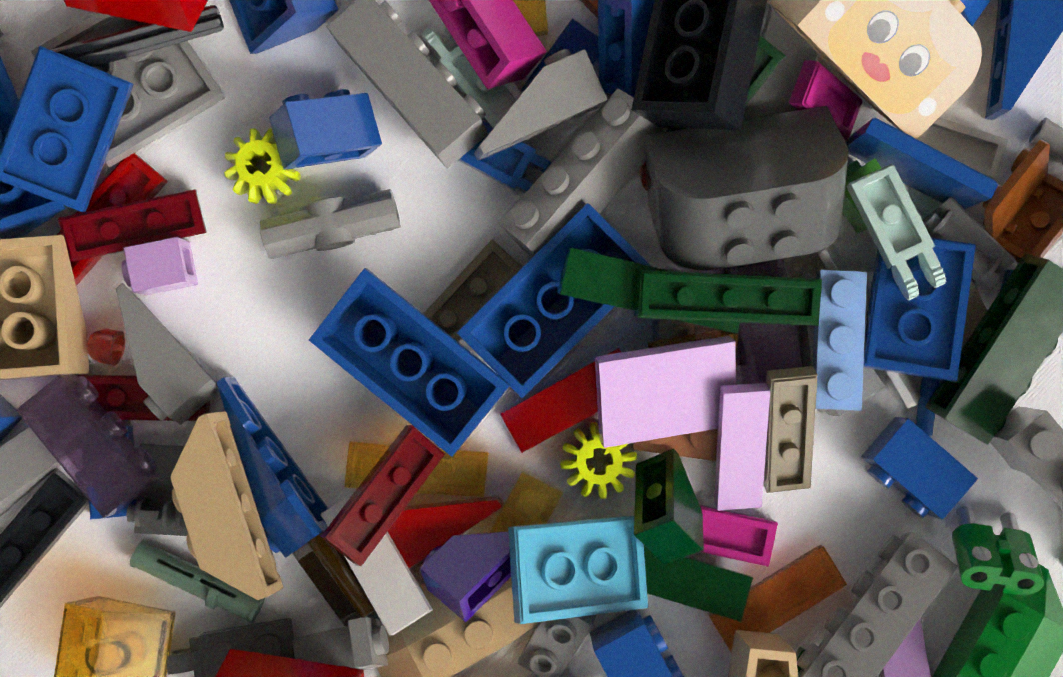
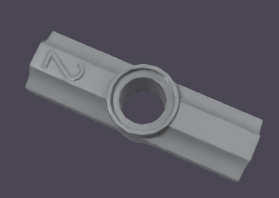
[260,189,401,259]

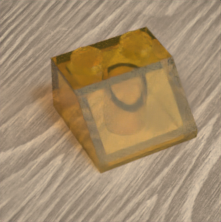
[54,596,176,677]

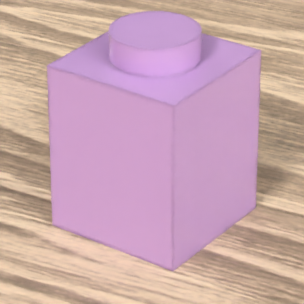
[121,237,198,295]

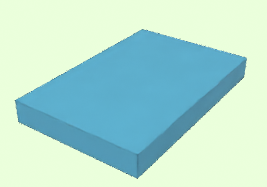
[508,515,648,624]

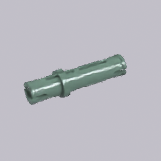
[129,540,265,624]

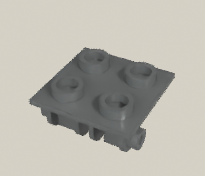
[127,443,188,536]

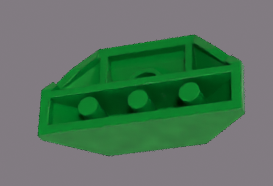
[932,564,1063,677]

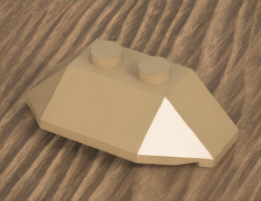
[170,411,283,600]
[377,577,540,677]

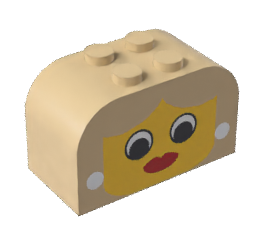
[767,0,982,139]

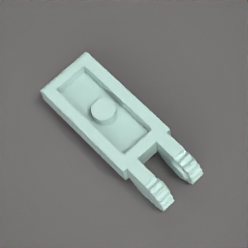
[421,28,522,128]
[846,163,946,300]

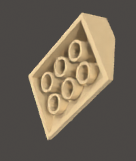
[0,235,89,380]

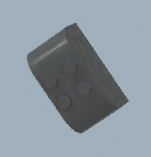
[645,106,848,271]

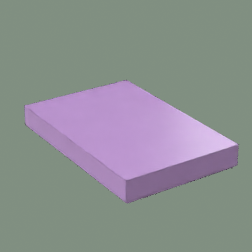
[595,336,736,448]

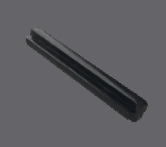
[51,5,224,67]

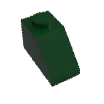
[634,448,704,564]

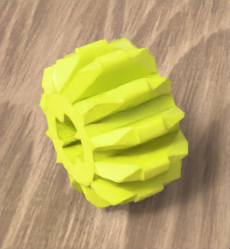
[224,128,301,204]
[560,422,637,499]

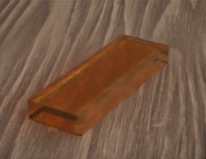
[707,544,847,653]

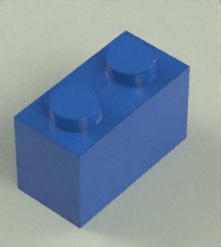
[269,89,382,170]
[861,417,978,520]

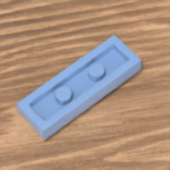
[813,270,867,411]

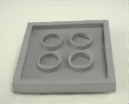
[31,13,225,168]

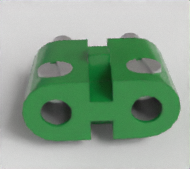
[952,506,1044,595]

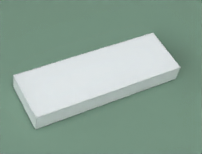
[321,494,433,636]

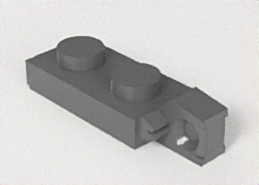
[165,618,295,677]

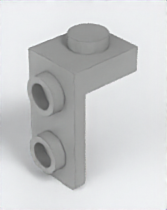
[517,615,597,677]
[293,617,389,670]

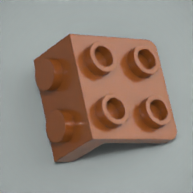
[982,139,1063,263]

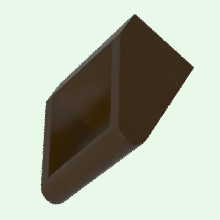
[293,529,375,627]

